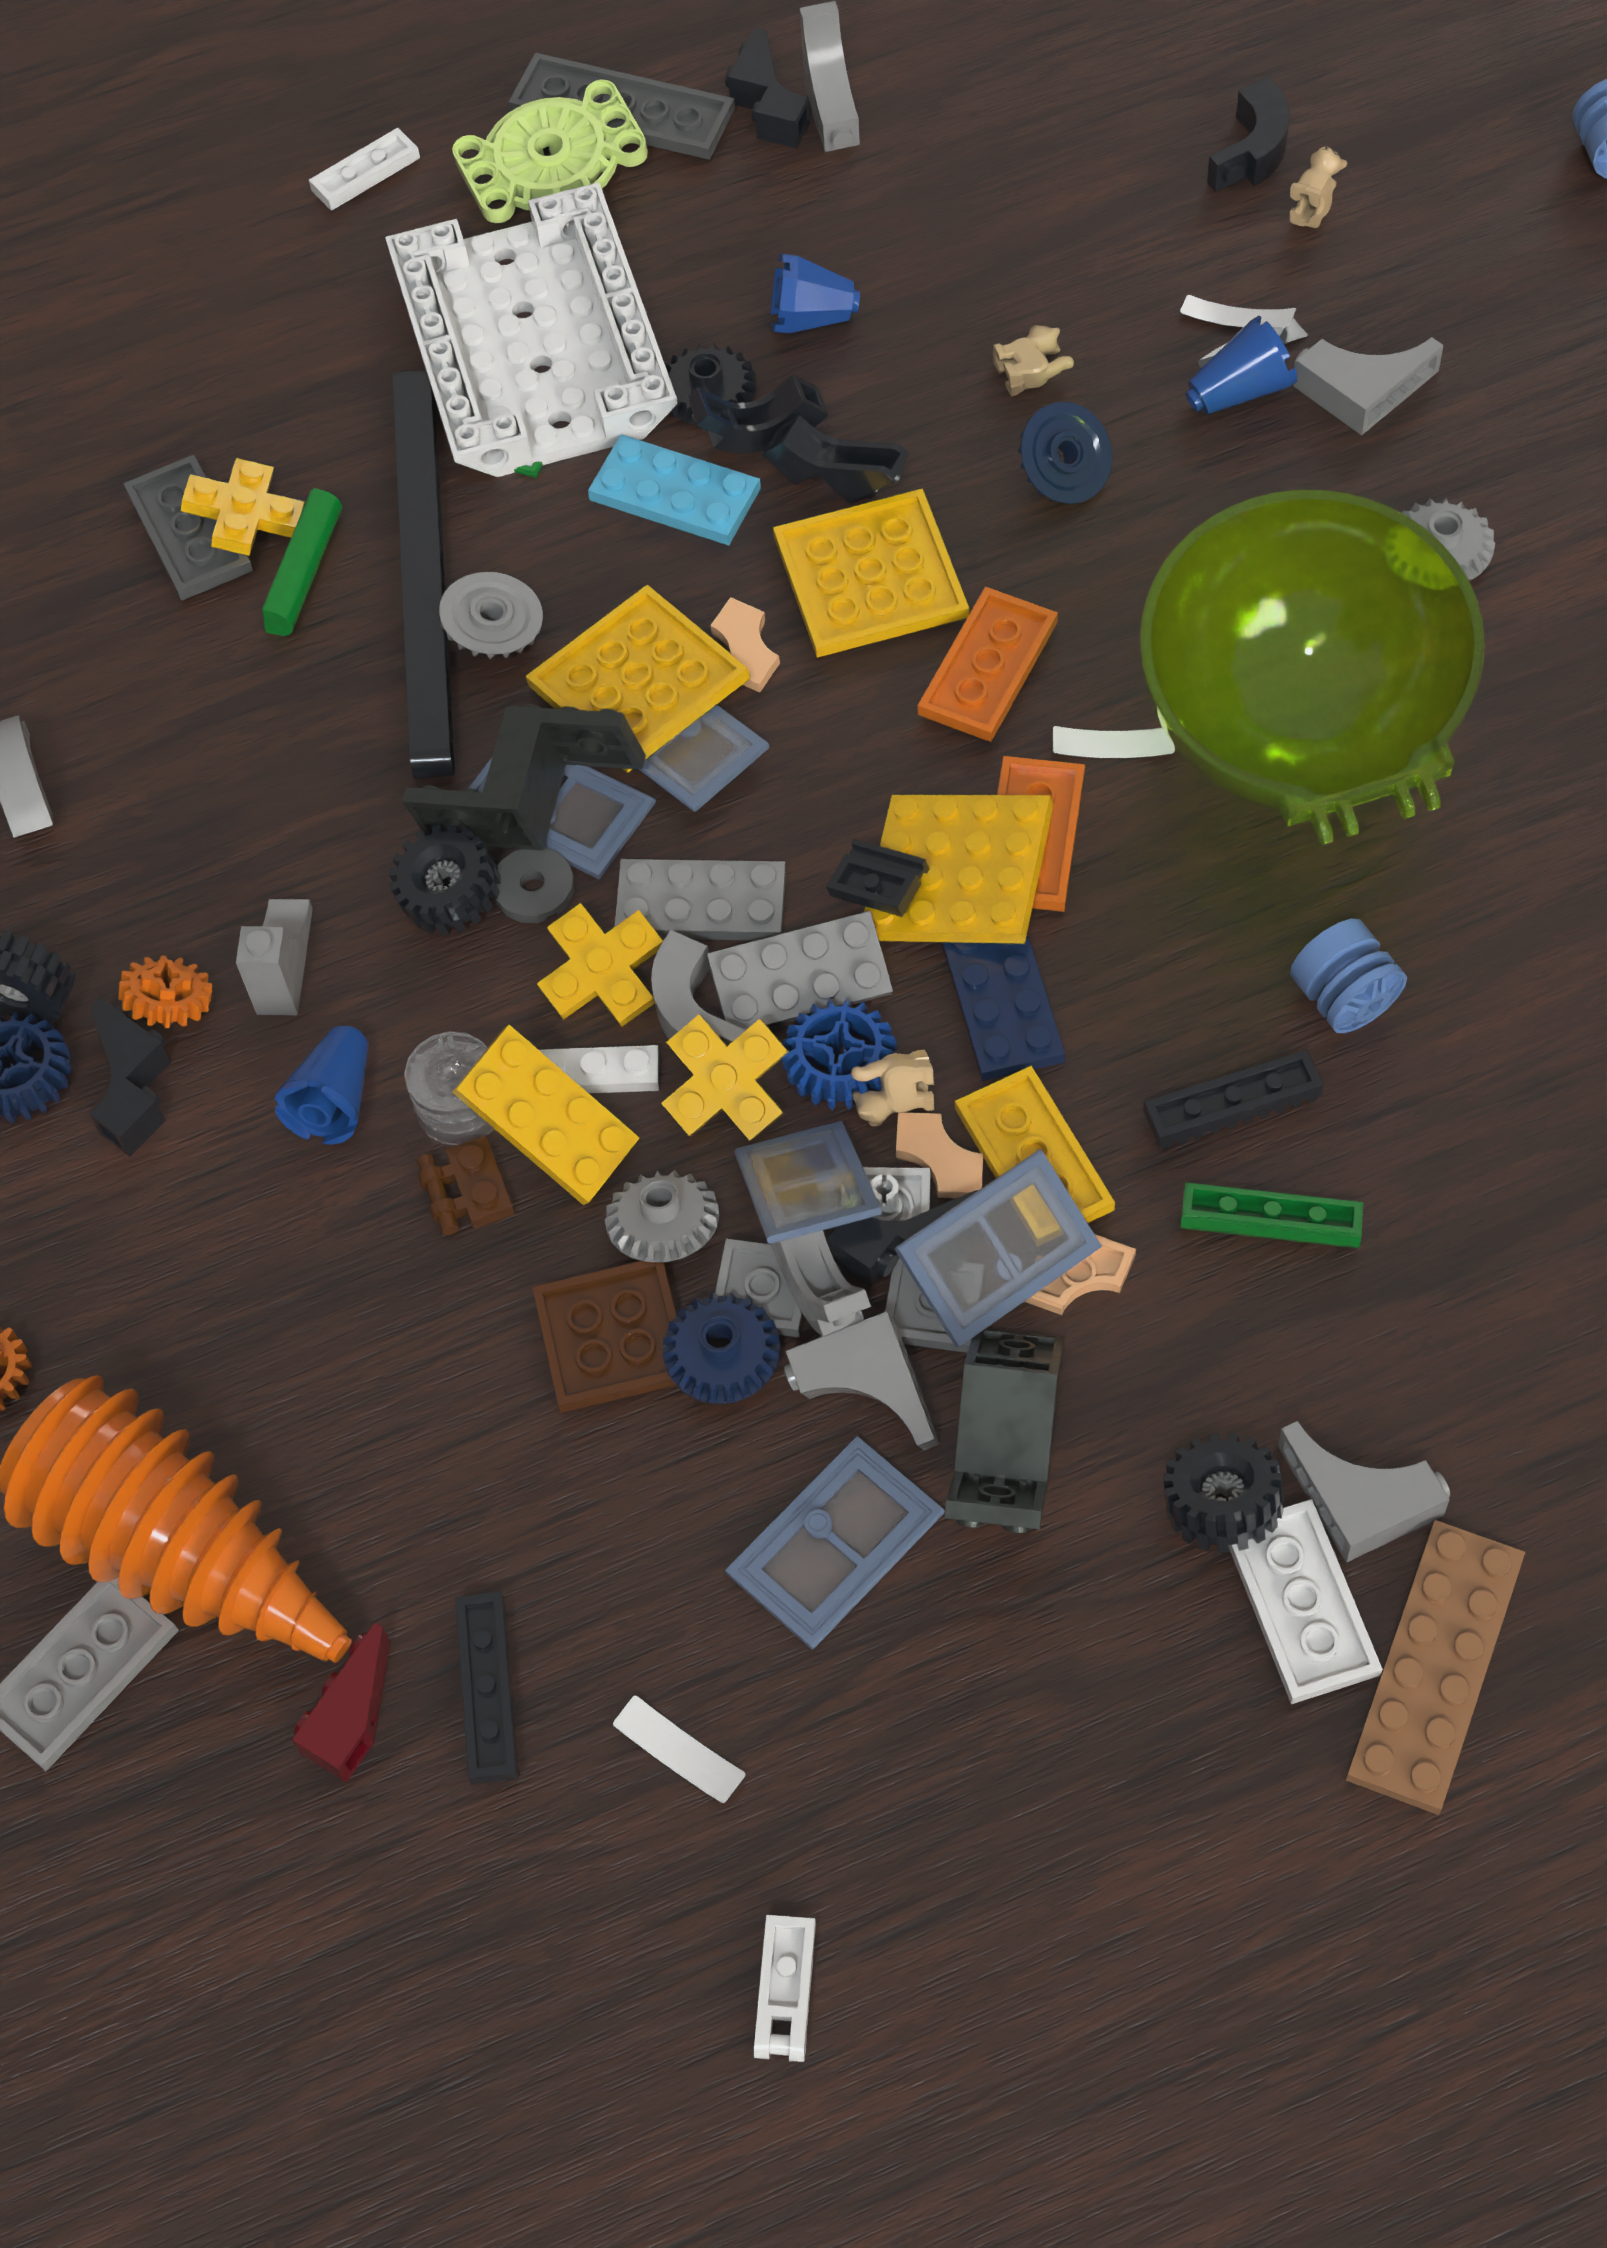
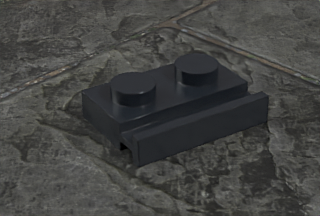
[826,839,930,917]

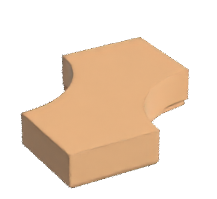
[710,597,780,692]
[896,1113,983,1199]
[1024,1234,1136,1315]

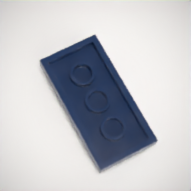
[941,933,1065,1081]

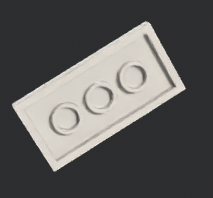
[1228,1499,1383,1704]

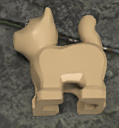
[1290,146,1347,228]
[993,325,1074,397]
[851,1049,934,1126]

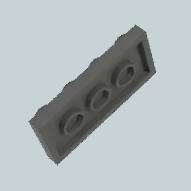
[123,454,253,601]

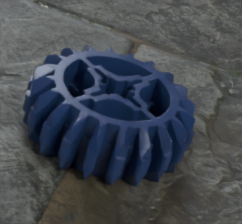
[0,1012,73,1124]

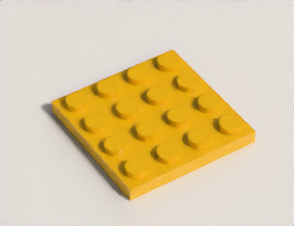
[773,488,969,658]
[526,585,750,773]
[864,795,1054,944]

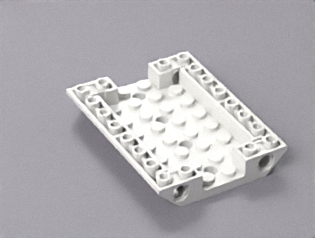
[385,182,678,477]

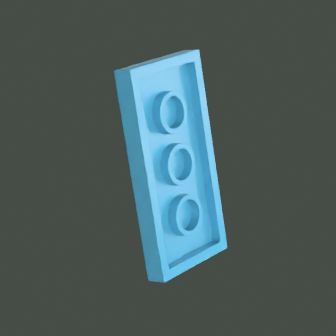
[588,434,761,546]

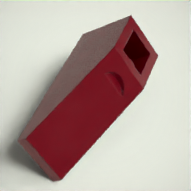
[292,1623,390,1783]

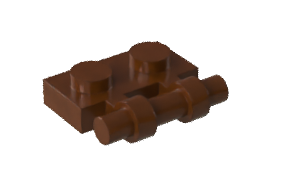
[417,1135,515,1235]

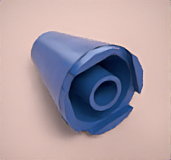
[1185,316,1297,415]
[274,1026,369,1145]

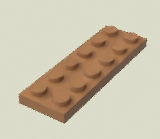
[1346,1520,1525,1815]

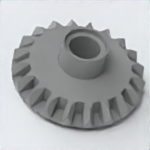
[1390,498,1495,586]
[439,572,543,660]
[605,1170,719,1262]

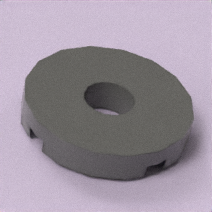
[495,847,575,923]

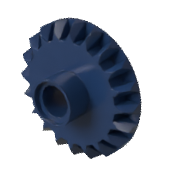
[1017,402,1112,505]
[663,1292,780,1404]

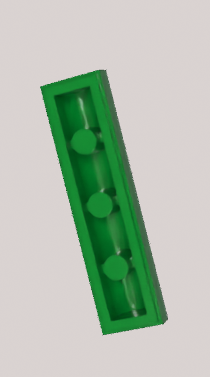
[262,488,342,636]
[1180,1182,1363,1248]

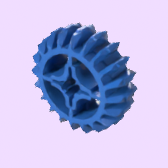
[782,998,897,1110]

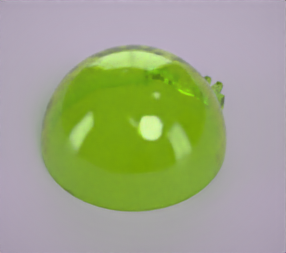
[1140,490,1485,845]

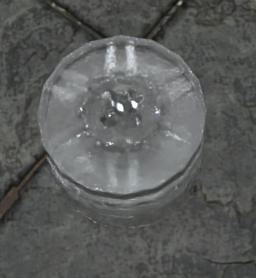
[404,1031,494,1145]

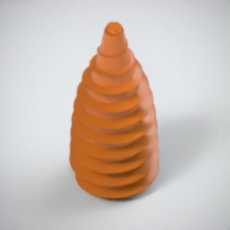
[0,1375,352,1663]

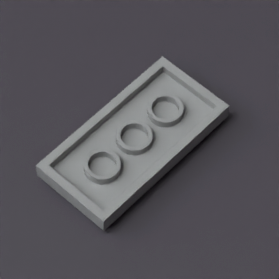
[615,859,786,941]
[707,911,893,1030]
[0,1577,179,1772]

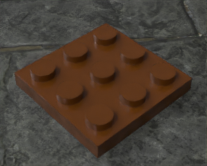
[532,1261,677,1413]

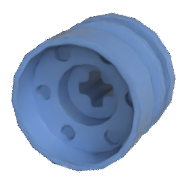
[1572,79,1607,178]
[1290,918,1407,1033]

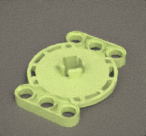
[452,79,648,223]

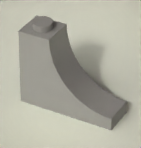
[799,1,860,152]
[1293,337,1444,436]
[236,899,313,1015]
[784,1311,941,1450]
[1278,1421,1450,1563]

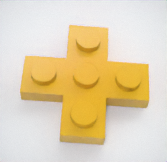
[181,458,304,556]
[537,903,663,1027]
[661,1014,789,1141]

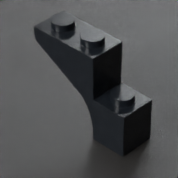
[725,27,810,149]
[762,415,909,504]
[90,998,171,1157]
[827,1190,995,1286]

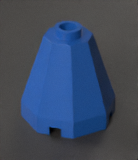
[770,253,860,333]

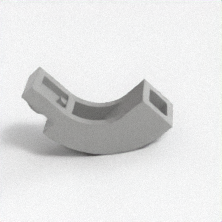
[0,715,53,838]
[651,930,746,1046]
[771,1213,871,1336]

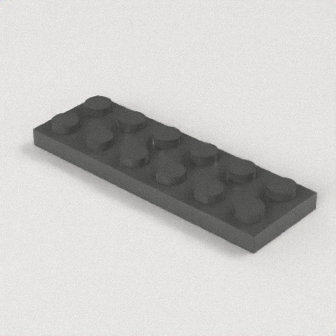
[508,52,735,160]

